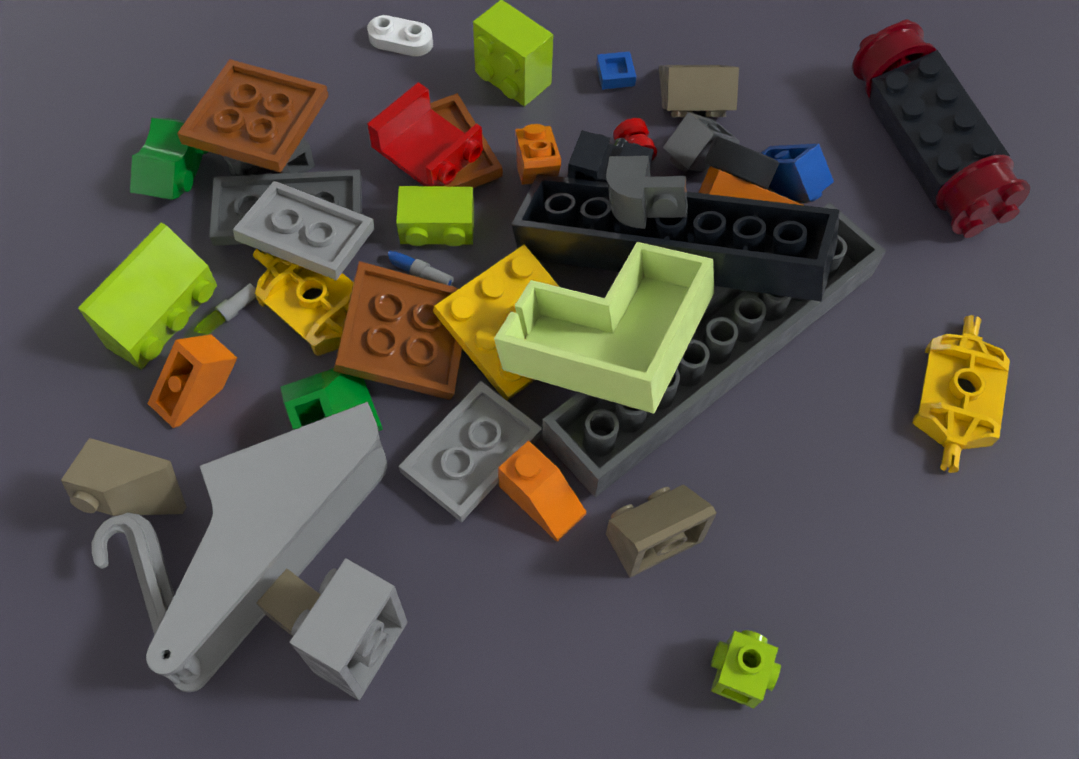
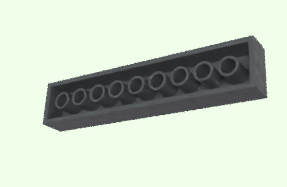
[542,202,886,498]

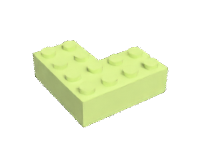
[494,242,714,414]

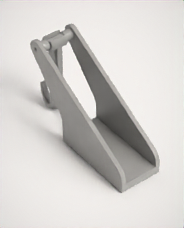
[91,402,387,693]

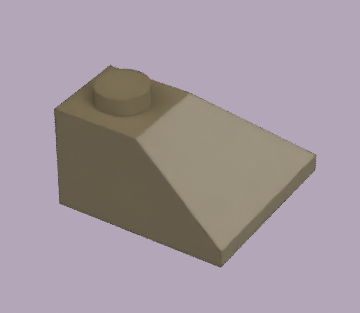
[61,438,187,516]

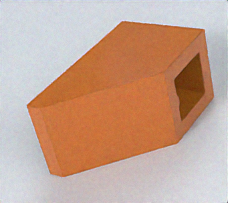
[515,124,561,185]

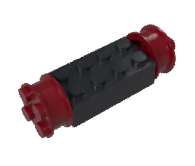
[852,19,1030,238]

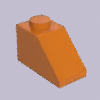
[147,334,237,428]
[498,440,587,542]

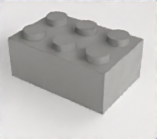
[289,558,408,701]

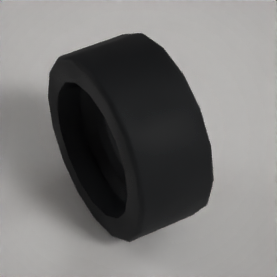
[704,136,779,189]

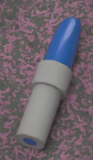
[388,251,453,286]

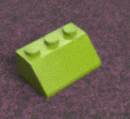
[78,222,217,370]

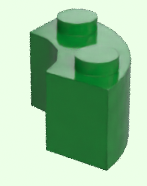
[130,118,208,200]

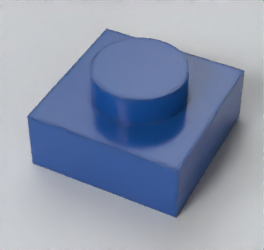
[596,51,636,90]

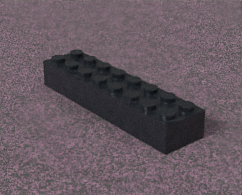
[511,174,840,302]

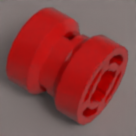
[613,118,657,162]

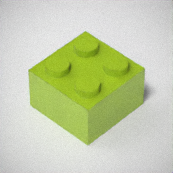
[473,0,554,107]

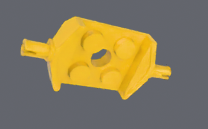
[253,249,353,356]
[912,315,1010,473]

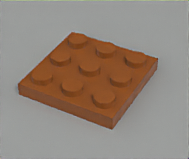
[177,59,329,173]
[333,261,462,400]

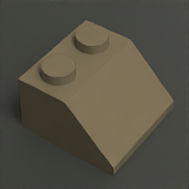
[659,65,739,117]
[606,484,717,578]

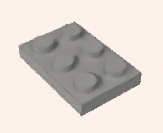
[233,181,374,280]
[399,381,542,523]

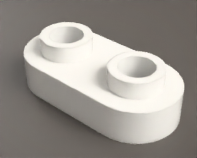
[367,15,433,56]

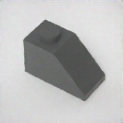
[663,112,740,172]

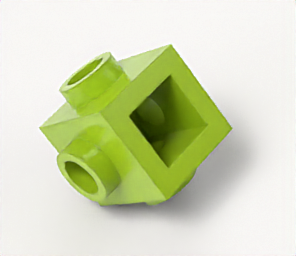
[711,630,781,709]

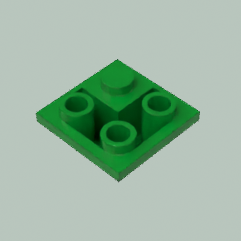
[280,368,383,431]

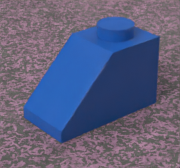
[761,144,834,203]

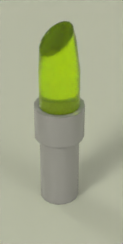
[193,283,256,334]

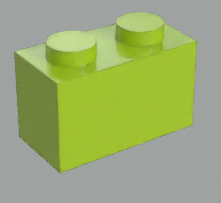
[396,186,474,246]

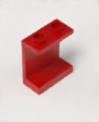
[367,82,483,186]

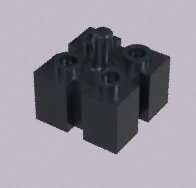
[567,130,654,182]

